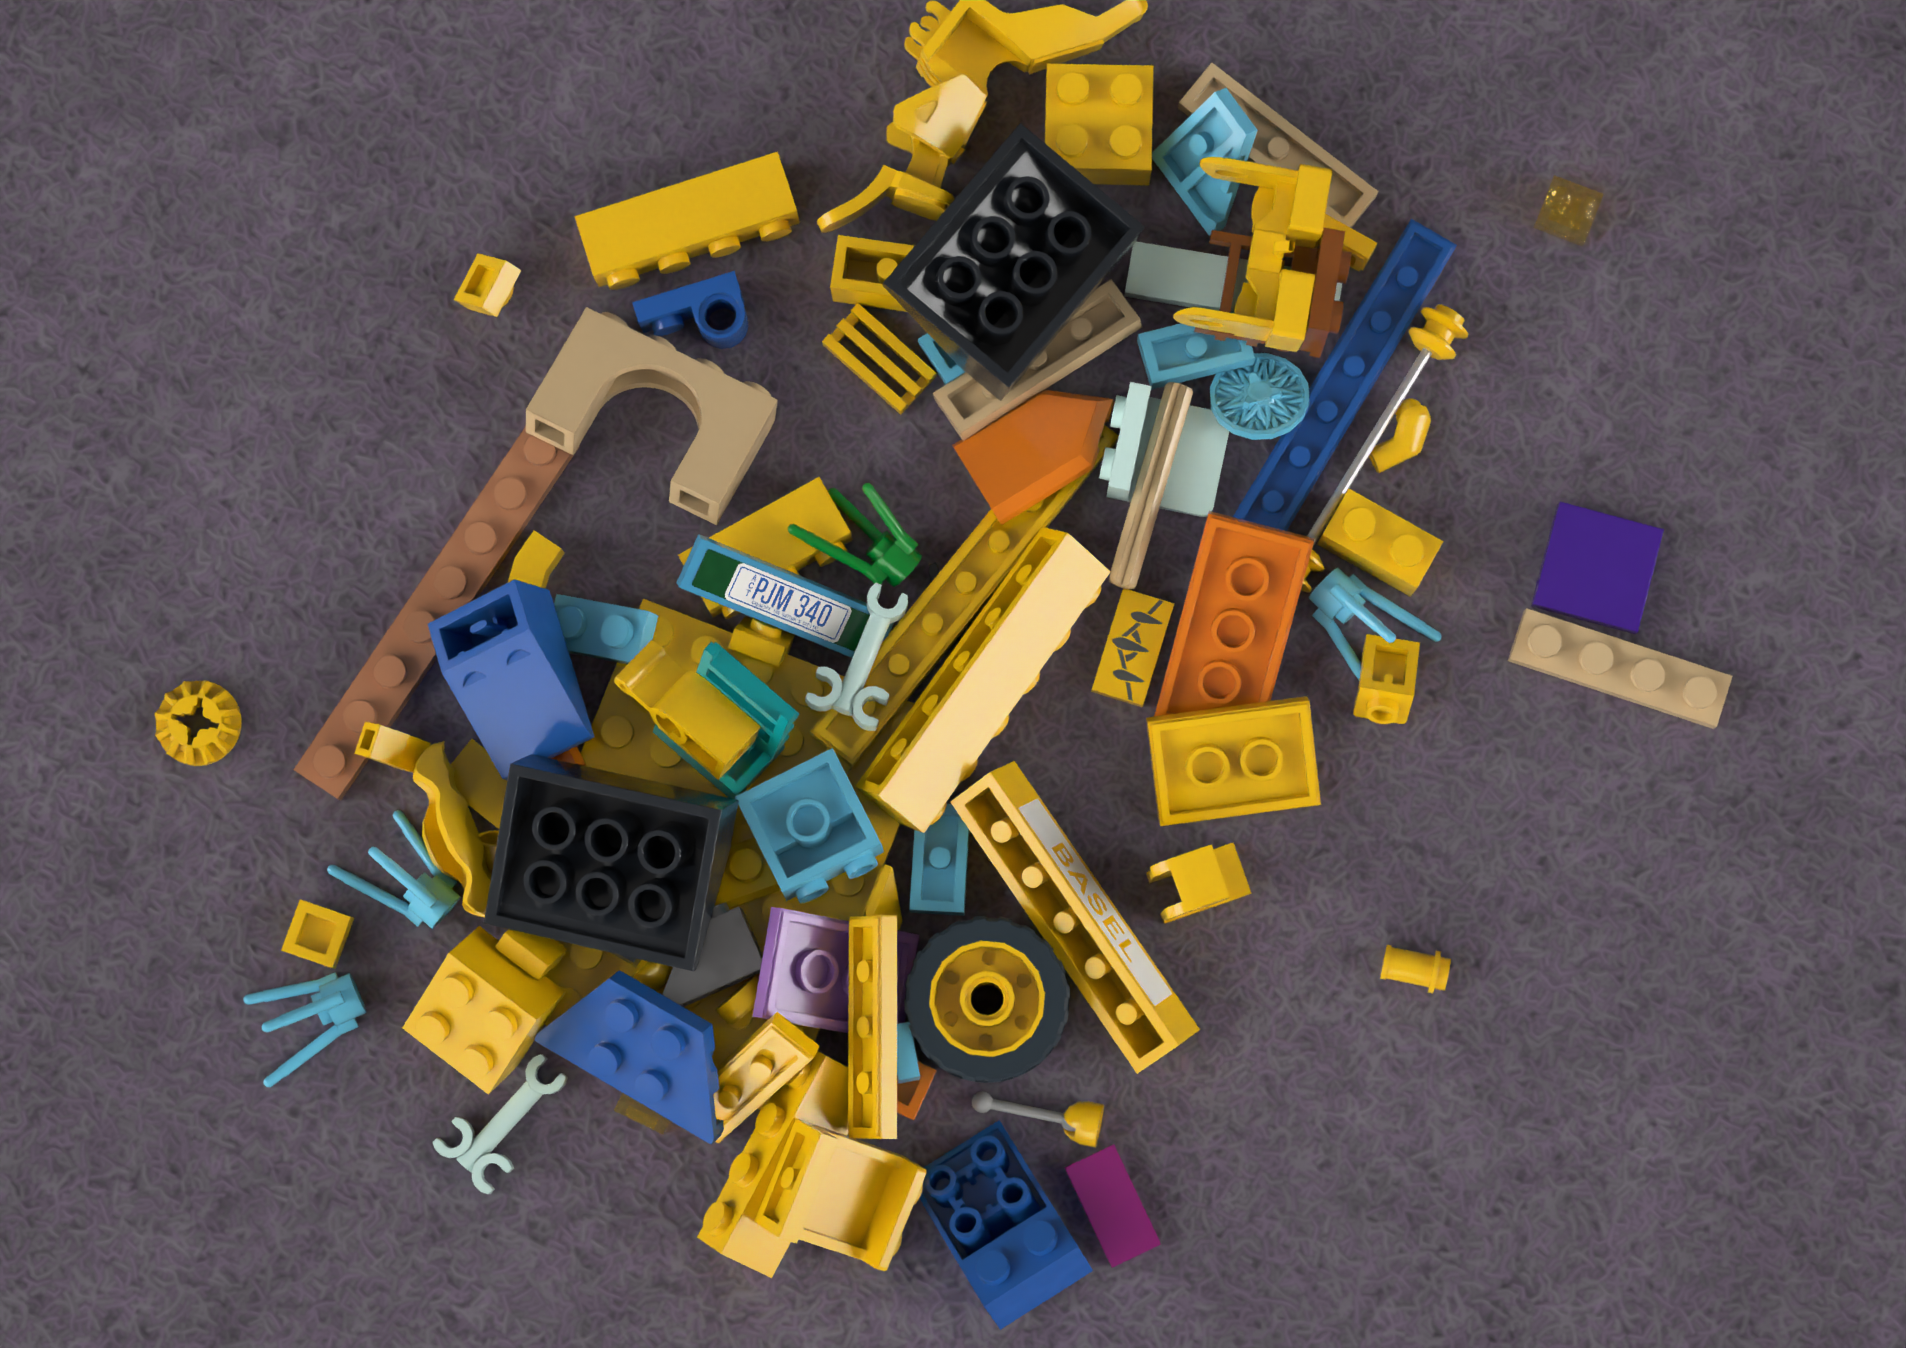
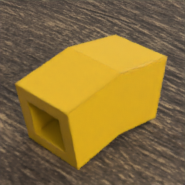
[508,530,565,589]
[354,722,431,773]

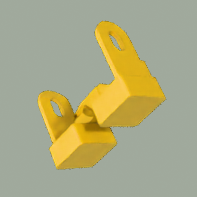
[1173,157,1332,352]

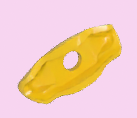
[413,741,492,918]

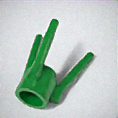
[787,483,922,587]

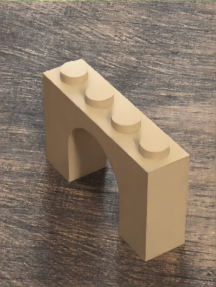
[526,307,778,525]

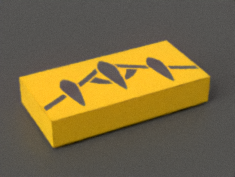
[1091,588,1175,707]

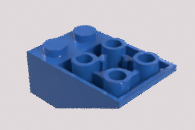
[427,579,595,780]
[919,1120,1093,1330]

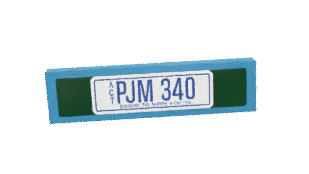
[676,534,894,658]

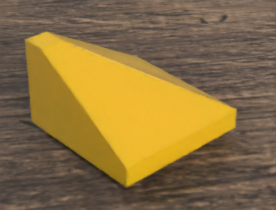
[863,864,903,930]

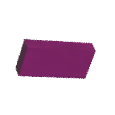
[1064,1144,1161,1268]

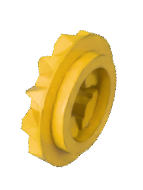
[154,680,242,766]

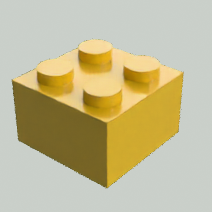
[1045,63,1154,185]
[402,926,566,1095]

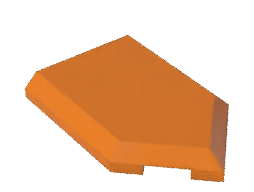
[952,390,1115,525]

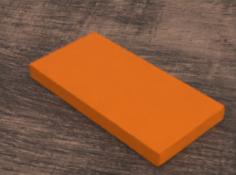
[1154,511,1314,717]

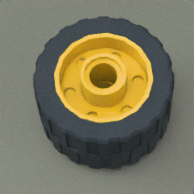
[904,916,1070,1083]

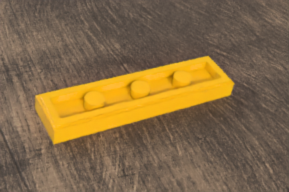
[848,915,897,1139]

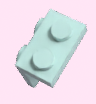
[1099,382,1229,517]

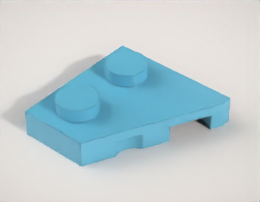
[1152,88,1258,236]

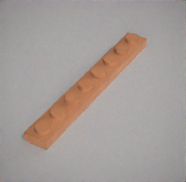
[293,426,580,801]

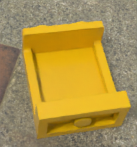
[754,1118,926,1271]

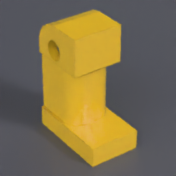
[1146,842,1252,924]

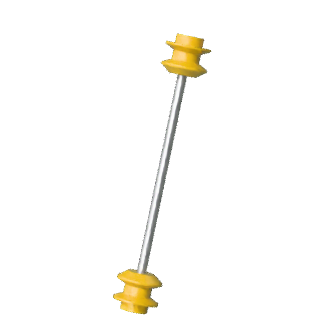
[1301,304,1468,592]

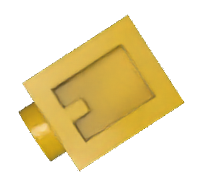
[1353,634,1420,724]

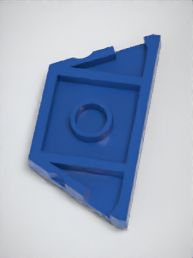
[534,970,724,1145]

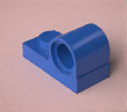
[632,271,749,349]

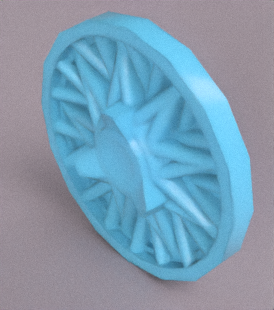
[1210,353,1309,440]

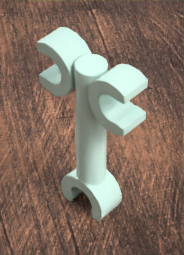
[805,583,908,731]
[433,1054,568,1194]

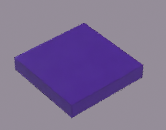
[1531,502,1664,634]

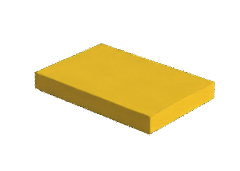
[1146,696,1321,826]

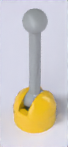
[972,1091,1104,1148]

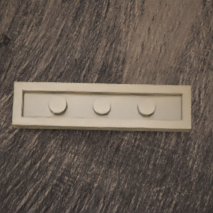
[1178,63,1379,228]
[933,279,1142,441]
[1508,608,1733,729]

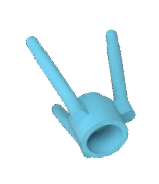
[1309,568,1442,680]
[327,810,461,929]
[243,972,367,1087]

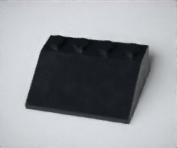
[882,123,1145,401]
[484,754,739,971]

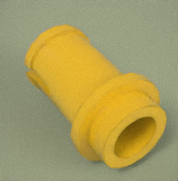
[1380,945,1451,994]

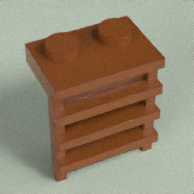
[1194,228,1352,358]

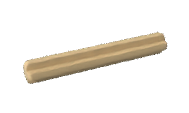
[1109,382,1193,589]

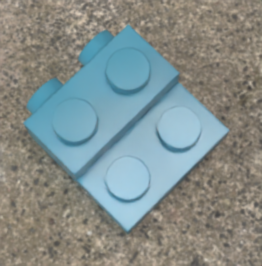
[735,748,884,903]

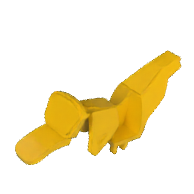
[817,0,1148,233]

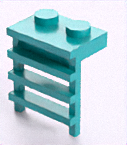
[653,642,799,799]

